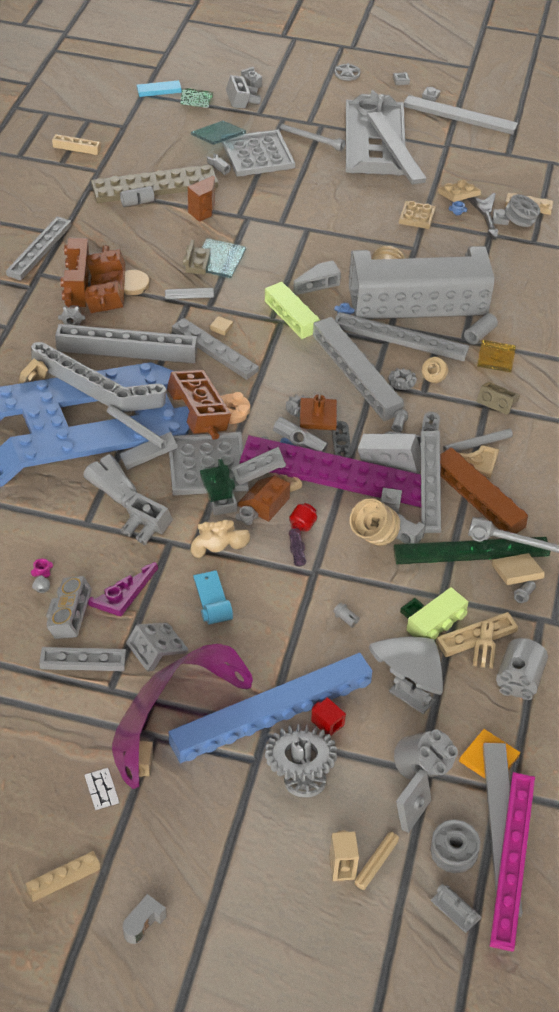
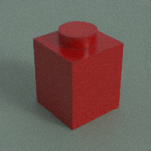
[311,697,346,736]

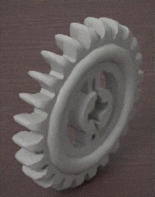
[265,724,337,782]

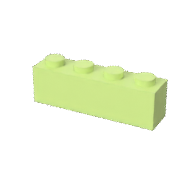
[265,282,320,339]

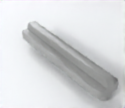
[165,288,214,299]

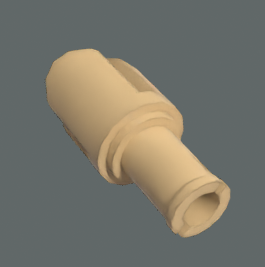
[472,621,496,669]

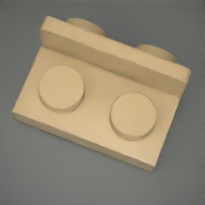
[18,358,48,384]

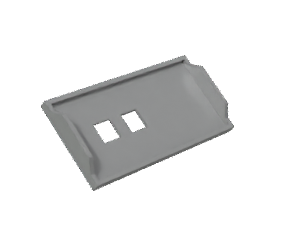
[346,94,406,176]

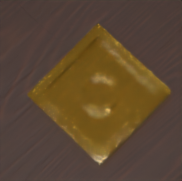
[477,340,516,373]

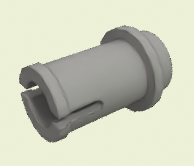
[391,409,408,432]
[514,581,536,603]
[333,603,360,628]

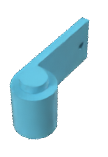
[193,570,233,625]

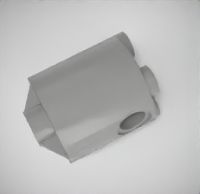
[496,638,548,700]
[394,729,458,779]

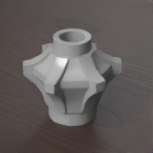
[58,305,85,326]

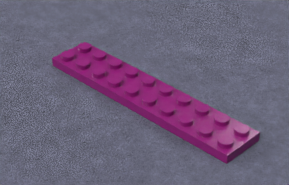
[239,435,421,507]

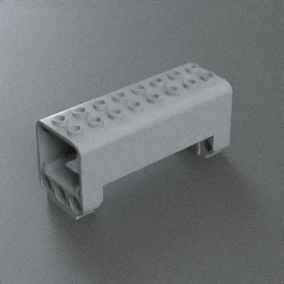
[349,246,494,319]

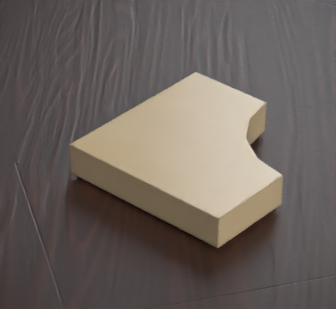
[460,445,499,479]

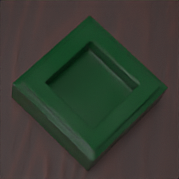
[400,598,424,618]

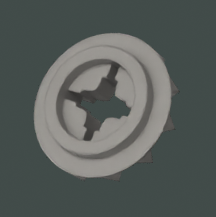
[388,368,417,390]
[286,394,310,417]

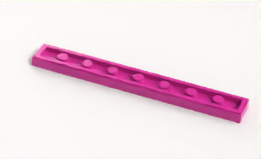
[489,772,535,952]

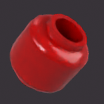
[289,503,318,532]

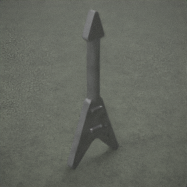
[467,193,498,240]

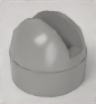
[32,575,50,593]

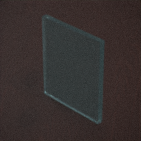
[191,121,246,145]
[202,238,246,278]

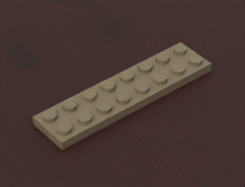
[91,165,218,203]

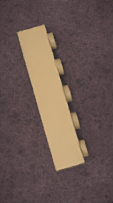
[52,134,101,155]
[26,851,100,902]

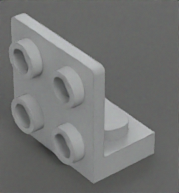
[126,623,188,672]

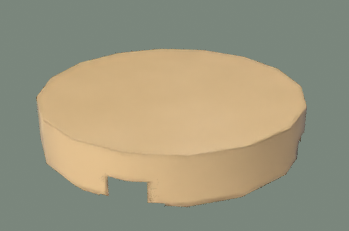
[124,270,150,295]

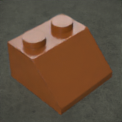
[188,176,215,222]
[237,475,291,522]

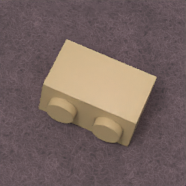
[329,830,359,881]

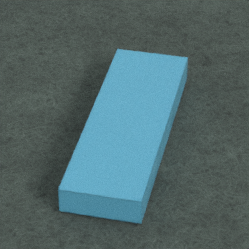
[137,80,182,97]

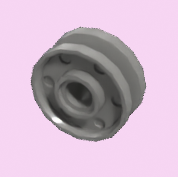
[505,194,540,227]
[430,819,480,873]

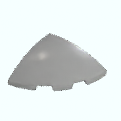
[369,637,443,695]

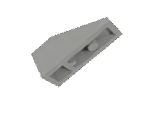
[293,261,341,295]

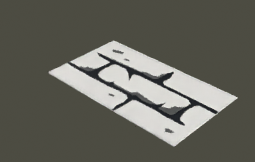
[85,768,119,810]

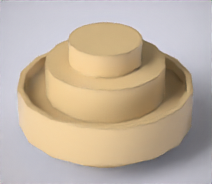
[422,357,448,383]

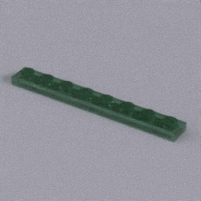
[393,537,551,565]

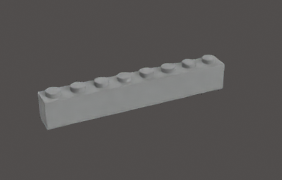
[313,317,404,421]
[55,324,197,363]

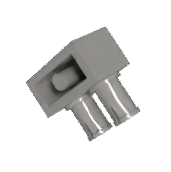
[226,75,261,108]
[120,493,173,545]

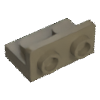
[183,240,211,275]
[476,382,520,415]

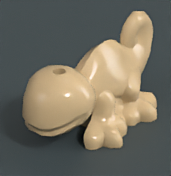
[190,520,250,558]

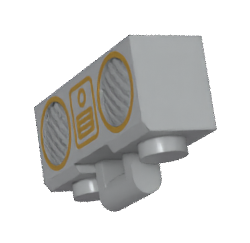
[46,576,92,639]

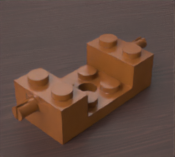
[61,238,89,307]
[85,245,126,313]
[167,370,231,440]

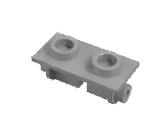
[389,676,436,714]
[431,884,482,933]

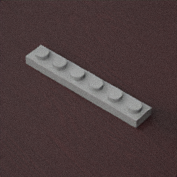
[6,216,71,280]
[172,318,259,380]
[421,431,441,533]

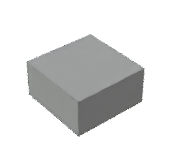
[208,487,237,515]

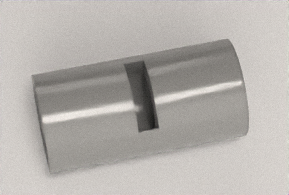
[120,186,155,207]
[464,313,498,345]

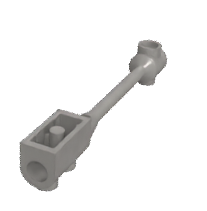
[468,517,559,553]

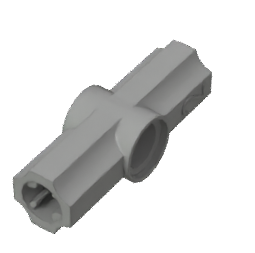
[273,417,328,452]

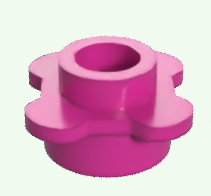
[31,558,53,578]

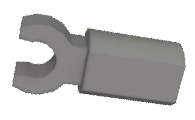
[207,154,231,175]

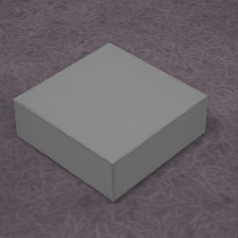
[393,72,410,85]

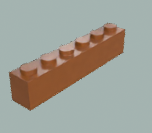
[440,447,528,534]

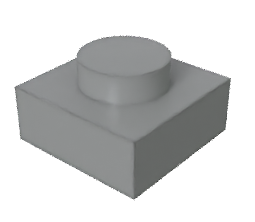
[422,87,441,102]
[493,209,509,225]

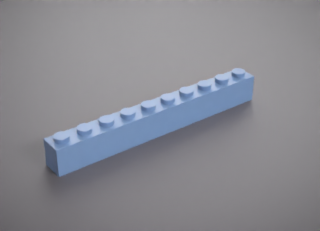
[169,653,373,763]

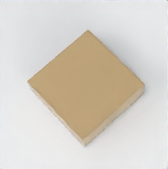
[210,316,233,336]

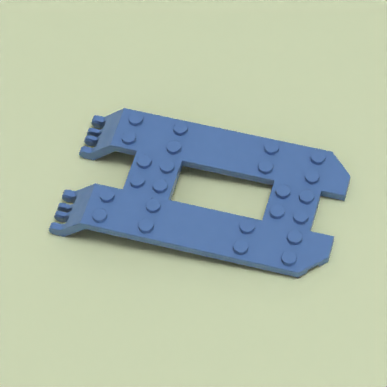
[0,362,190,487]

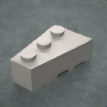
[357,434,421,474]

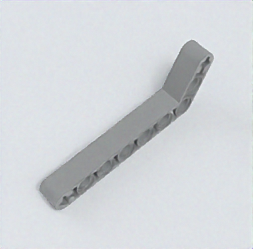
[31,342,166,412]

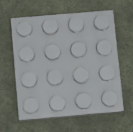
[221,129,295,177]
[169,432,248,496]

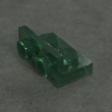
[181,88,214,108]
[200,459,235,502]

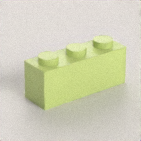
[406,587,469,640]

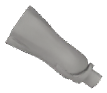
[84,454,137,508]

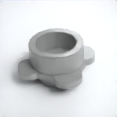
[235,506,258,525]

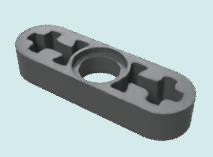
[332,421,351,458]

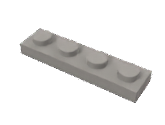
[39,647,126,671]

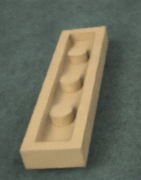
[436,612,518,657]

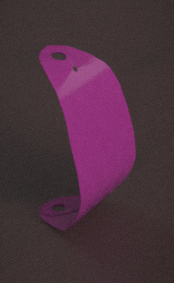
[112,644,253,789]

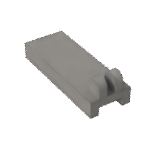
[232,447,286,486]

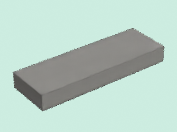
[120,432,178,470]

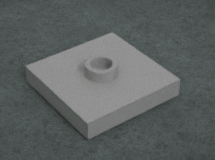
[396,769,432,833]

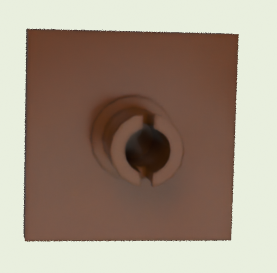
[300,394,337,430]

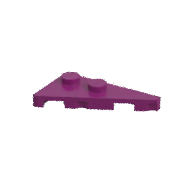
[88,562,158,617]

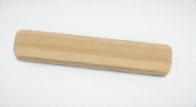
[355,832,399,890]

